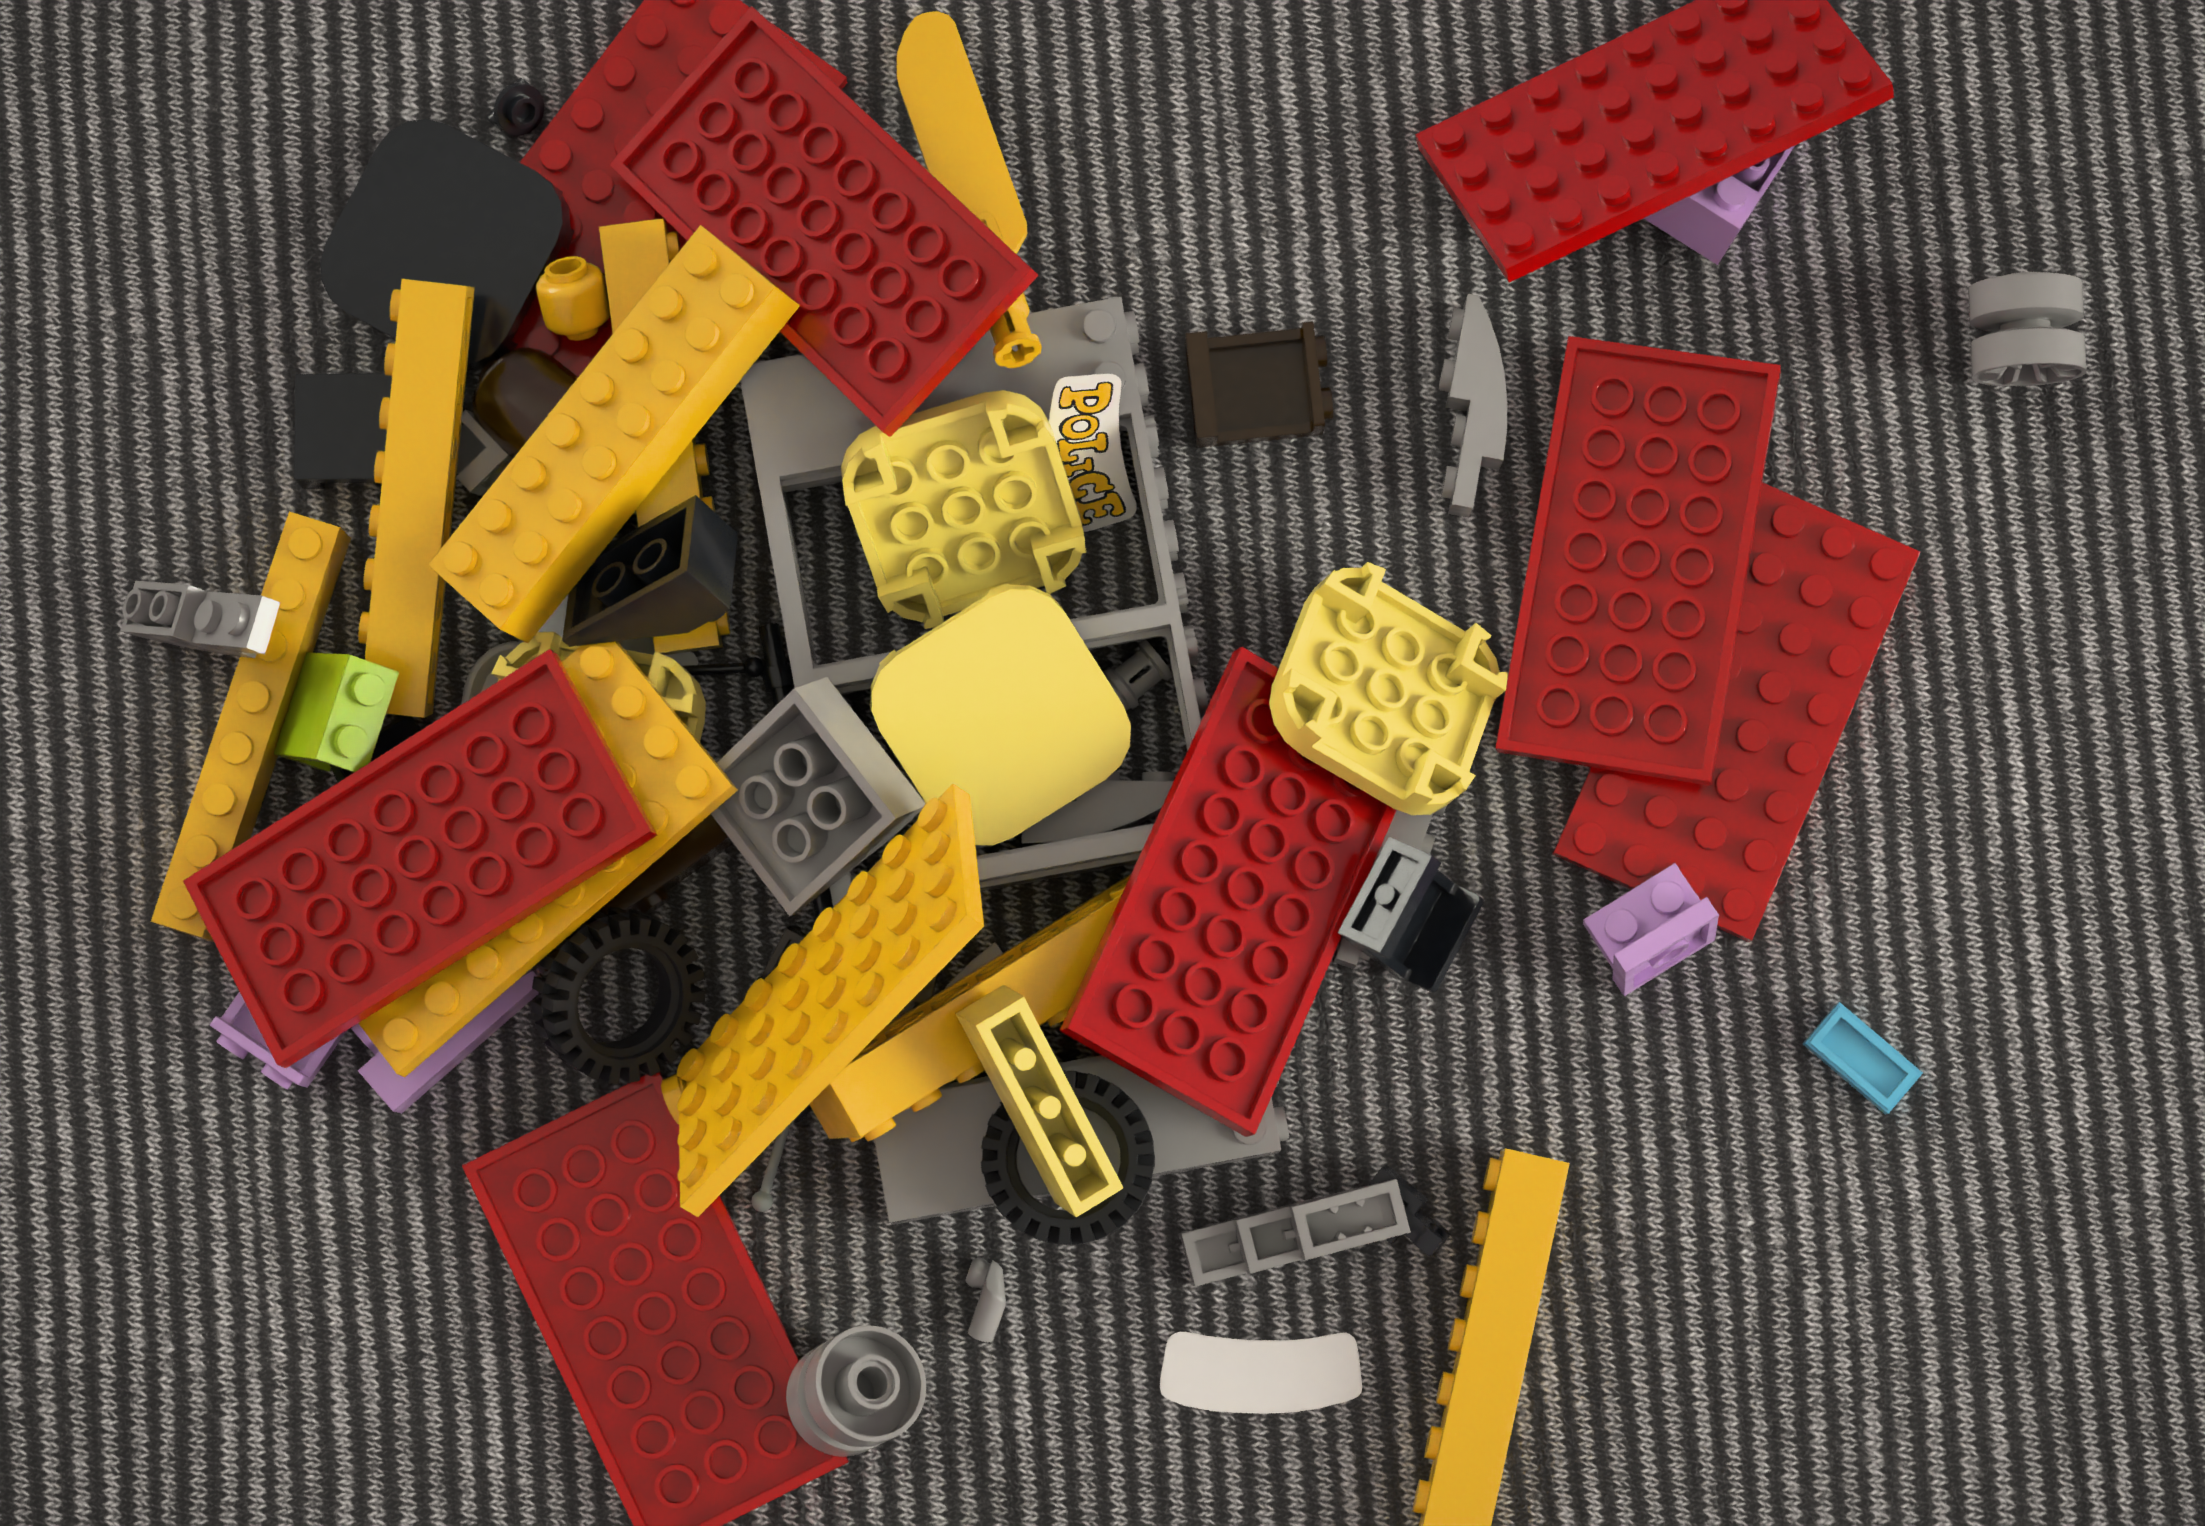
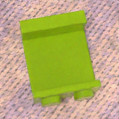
[274,652,399,773]

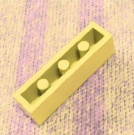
[956,985,1123,1217]

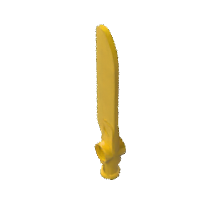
[897,11,1042,368]

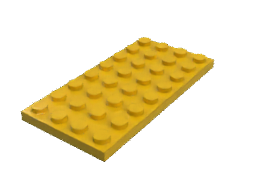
[358,641,738,1077]
[677,784,984,1217]

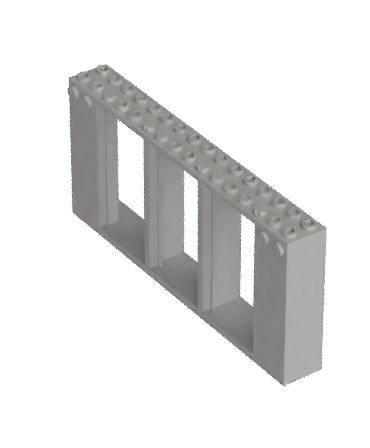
[740,297,1289,1225]

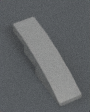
[1179,1179,1411,1287]

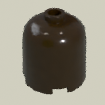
[472,348,578,458]

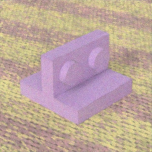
[1583,863,1719,996]

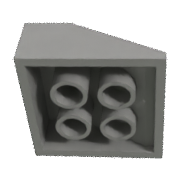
[711,677,926,916]

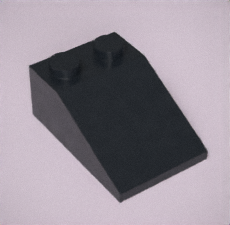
[562,495,738,647]

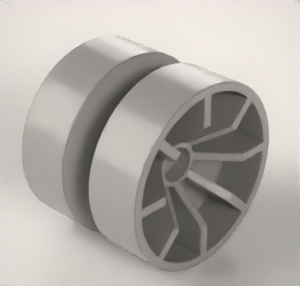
[1968,272,2087,386]
[786,1325,926,1457]

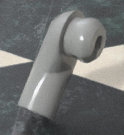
[965,1258,1006,1342]

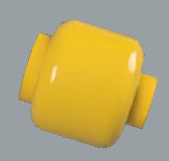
[535,256,610,341]

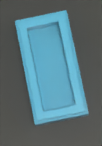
[1803,1002,1923,1115]

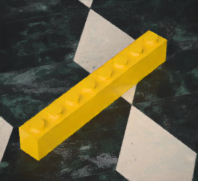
[599,218,731,655]
[358,279,475,718]
[151,511,351,942]
[1412,1148,1570,1526]

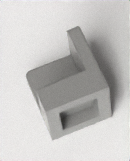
[456,410,513,496]

